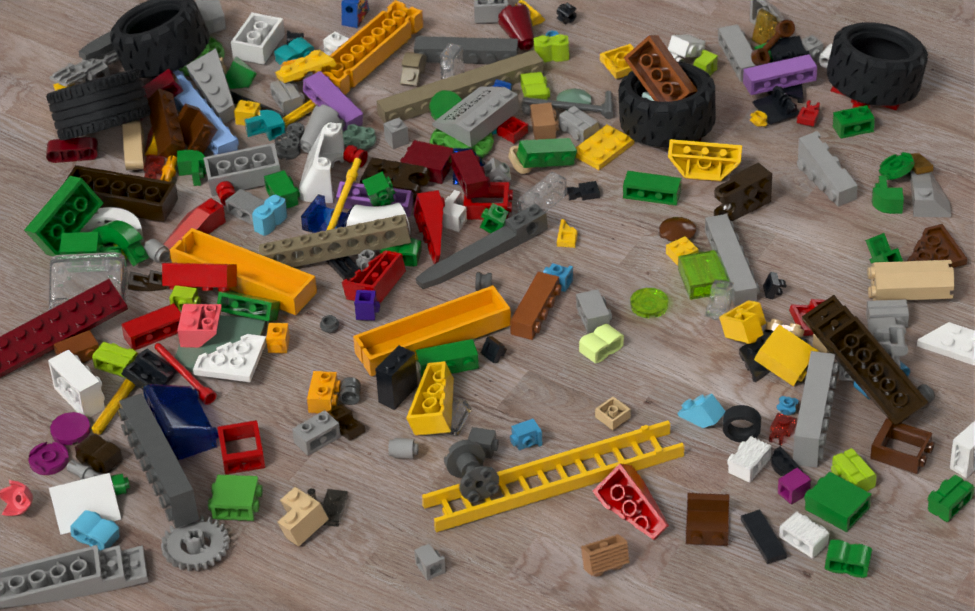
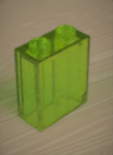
[678,250,727,300]

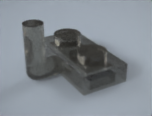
[307,488,348,527]

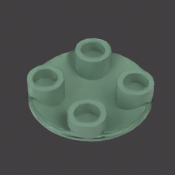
[556,88,591,111]
[343,124,376,150]

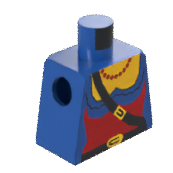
[341,0,369,28]

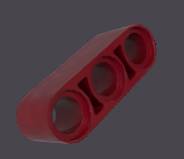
[46,137,98,163]

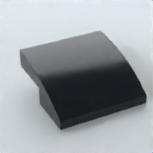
[121,348,177,396]

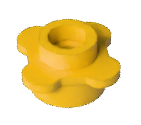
[750,111,767,127]

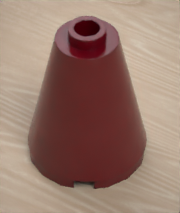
[498,3,534,51]

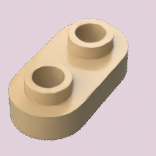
[508,146,532,174]
[765,319,804,338]

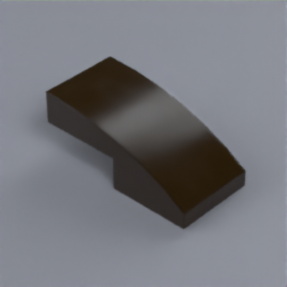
[128,270,168,291]
[327,404,366,441]

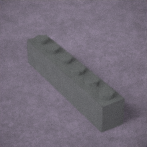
[414,36,518,64]

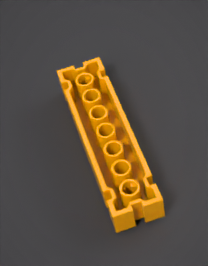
[313,0,423,95]

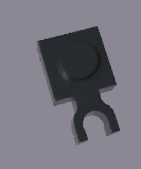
[566,181,600,201]

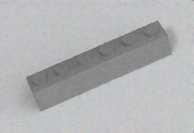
[705,214,760,306]

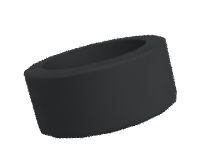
[723,405,761,442]

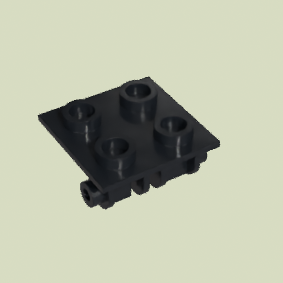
[767,36,810,62]
[752,86,800,125]

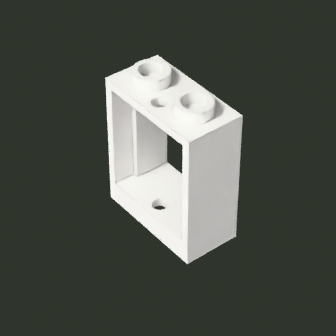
[950,421,975,478]

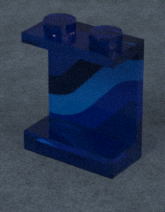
[301,194,355,233]

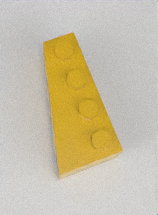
[406,361,454,435]

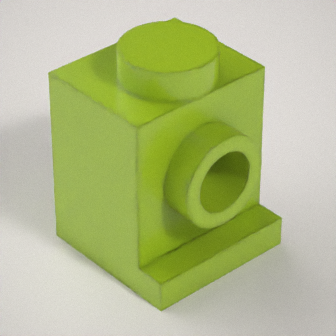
[693,49,718,75]
[169,285,200,311]

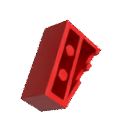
[342,250,406,303]

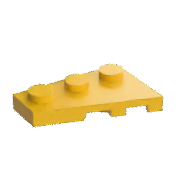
[275,50,337,83]

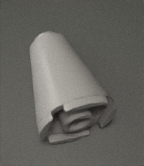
[300,104,345,153]

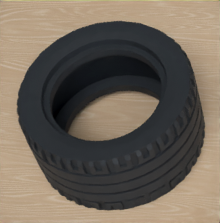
[46,68,151,140]

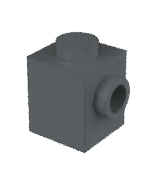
[468,427,499,459]

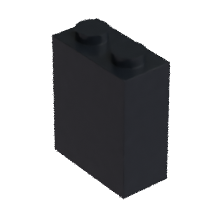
[375,345,418,410]

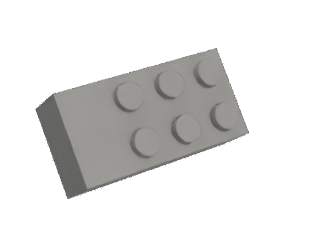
[204,143,281,196]

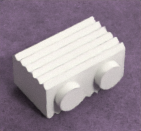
[668,35,705,58]
[727,436,771,483]
[779,512,829,559]

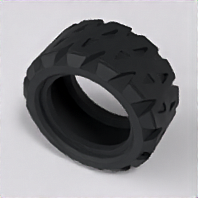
[110,0,210,78]
[826,22,928,106]
[618,62,716,148]

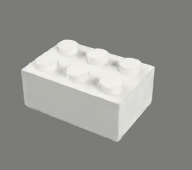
[231,13,285,64]
[48,350,105,418]

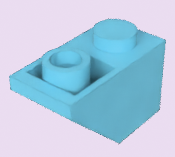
[677,394,726,428]

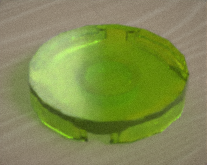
[630,288,668,318]

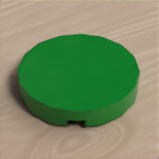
[429,90,462,120]
[879,152,915,180]

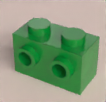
[833,105,875,139]
[362,171,396,206]

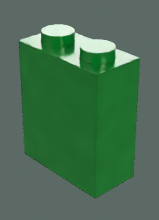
[804,471,871,533]

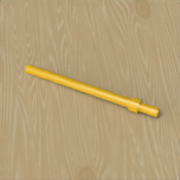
[326,158,361,231]

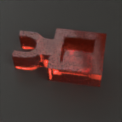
[143,155,165,179]
[769,413,797,446]

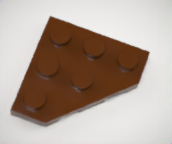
[907,224,967,268]

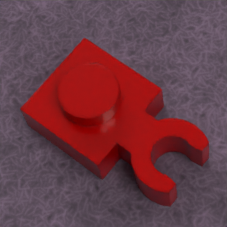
[797,100,820,127]

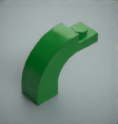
[92,220,150,267]

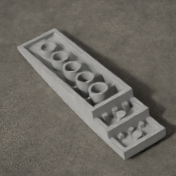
[0,545,149,608]

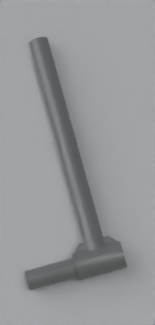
[522,91,614,119]

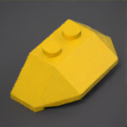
[668,139,742,182]

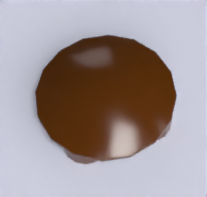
[659,217,696,241]

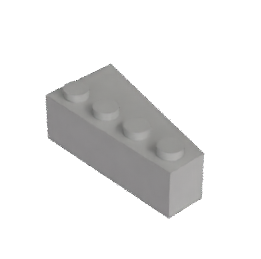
[186,49,236,124]
[797,131,858,207]

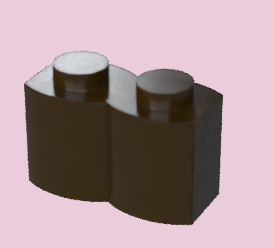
[75,433,122,474]

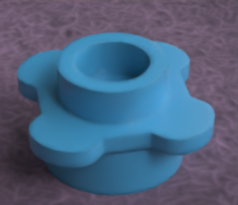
[777,396,799,415]

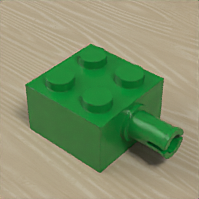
[60,232,122,273]

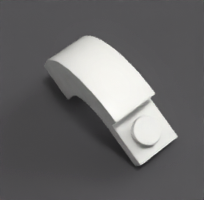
[83,207,144,243]

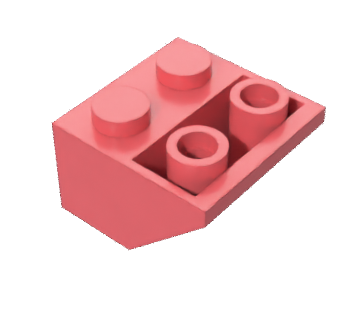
[178,304,222,348]

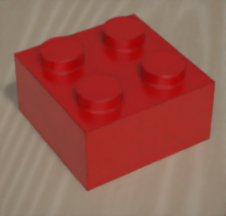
[497,116,528,143]

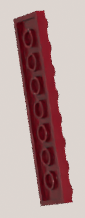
[0,279,128,378]

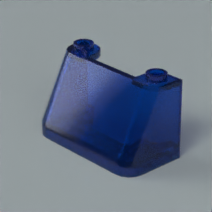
[142,384,219,460]

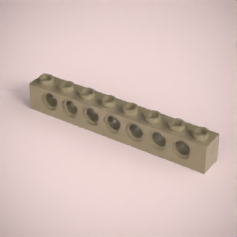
[259,214,411,267]

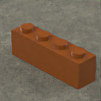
[510,272,562,340]

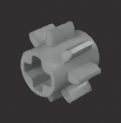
[356,249,378,271]

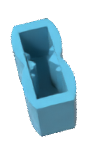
[252,195,287,236]
[70,510,120,550]

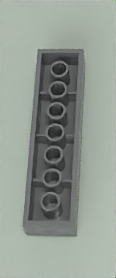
[118,393,199,528]

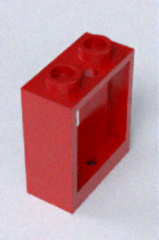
[463,182,513,220]
[217,420,265,475]

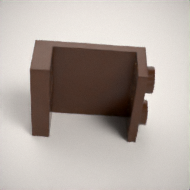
[178,103,217,154]
[686,493,730,546]

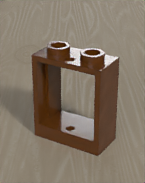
[870,418,934,474]

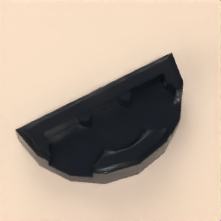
[771,446,803,476]

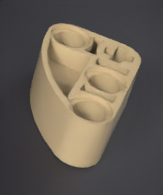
[122,121,145,171]

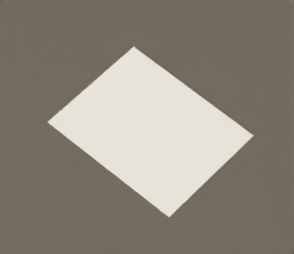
[49,473,121,535]

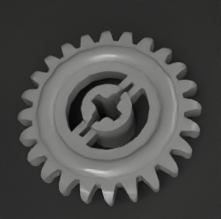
[161,515,230,571]

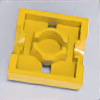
[600,44,634,79]

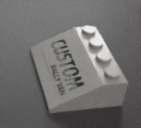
[432,86,519,148]

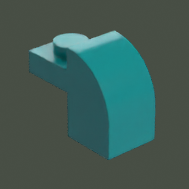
[244,110,286,141]

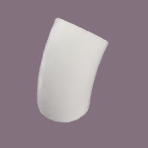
[346,203,411,235]

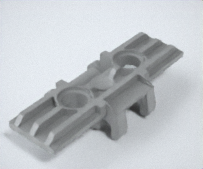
[50,49,119,87]
[867,317,908,369]

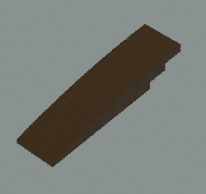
[802,295,929,426]

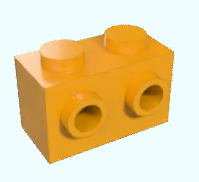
[307,371,341,413]

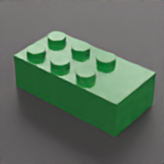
[24,176,103,258]

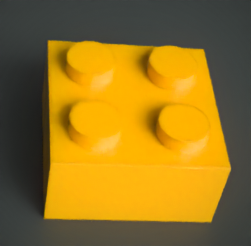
[666,236,699,266]

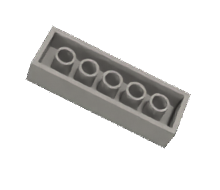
[793,351,838,468]

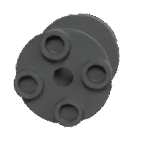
[444,440,499,503]

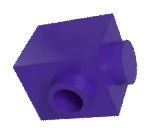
[354,290,380,320]

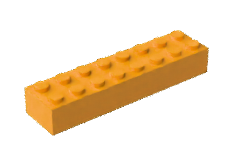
[170,228,317,315]
[353,285,511,377]

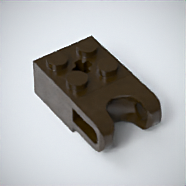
[360,157,431,203]
[714,162,773,221]

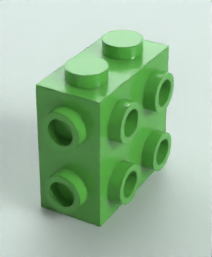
[208,475,263,521]

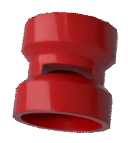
[343,145,368,167]
[216,181,236,206]

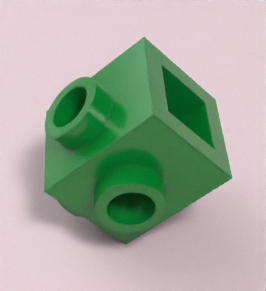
[479,203,508,234]

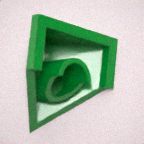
[225,57,257,89]

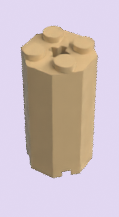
[867,260,954,301]

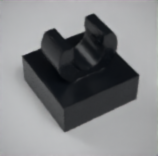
[763,272,787,299]
[481,336,507,363]

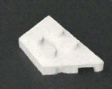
[917,322,975,366]

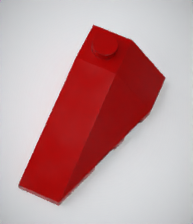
[413,190,445,264]
[592,463,669,540]

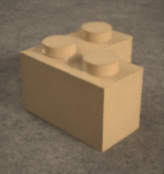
[278,487,329,547]

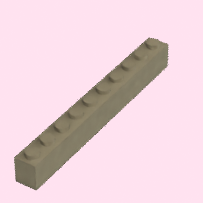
[377,50,544,123]

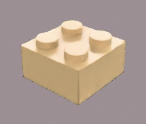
[595,397,631,430]

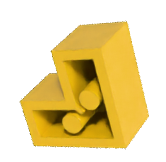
[719,300,766,344]

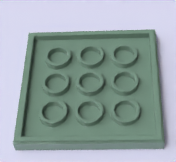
[175,315,266,372]

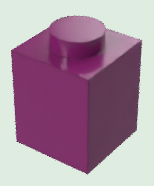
[778,468,811,505]

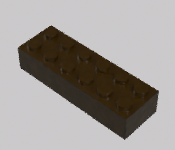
[65,165,178,222]

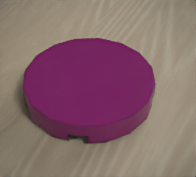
[50,412,91,445]
[28,442,69,475]

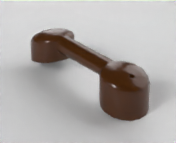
[751,19,795,66]

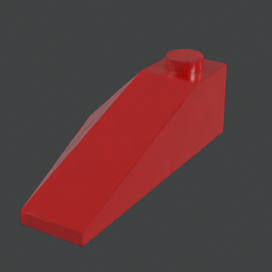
[163,198,226,259]

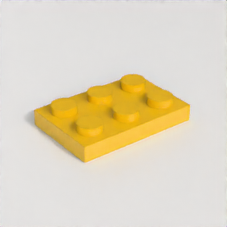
[575,124,634,170]

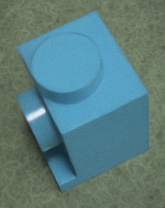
[543,263,573,292]
[510,419,542,450]

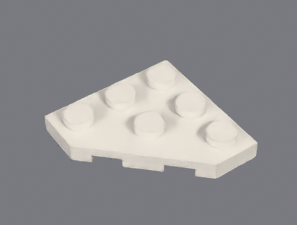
[193,334,266,382]

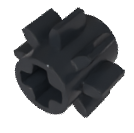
[556,2,577,25]

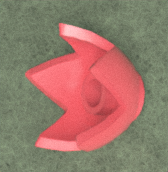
[0,480,33,516]

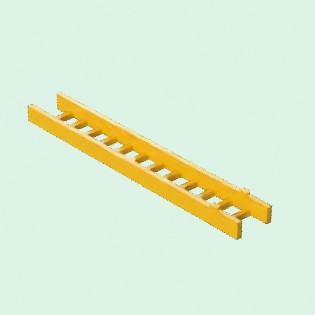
[422,420,684,532]

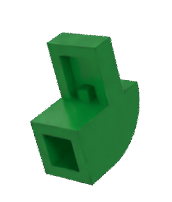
[177,150,207,186]
[871,176,904,214]
[865,233,903,264]

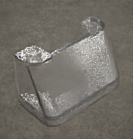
[49,252,129,310]

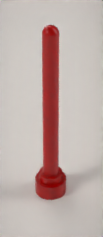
[155,343,217,405]

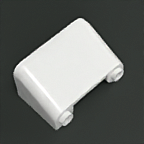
[298,122,344,203]

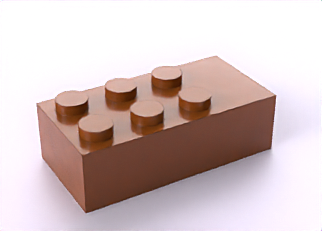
[624,35,698,102]

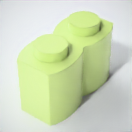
[579,324,624,363]

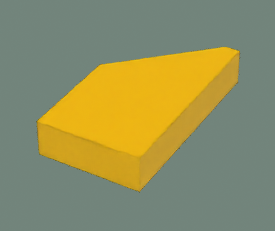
[557,219,578,248]

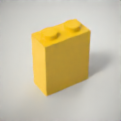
[754,324,818,386]

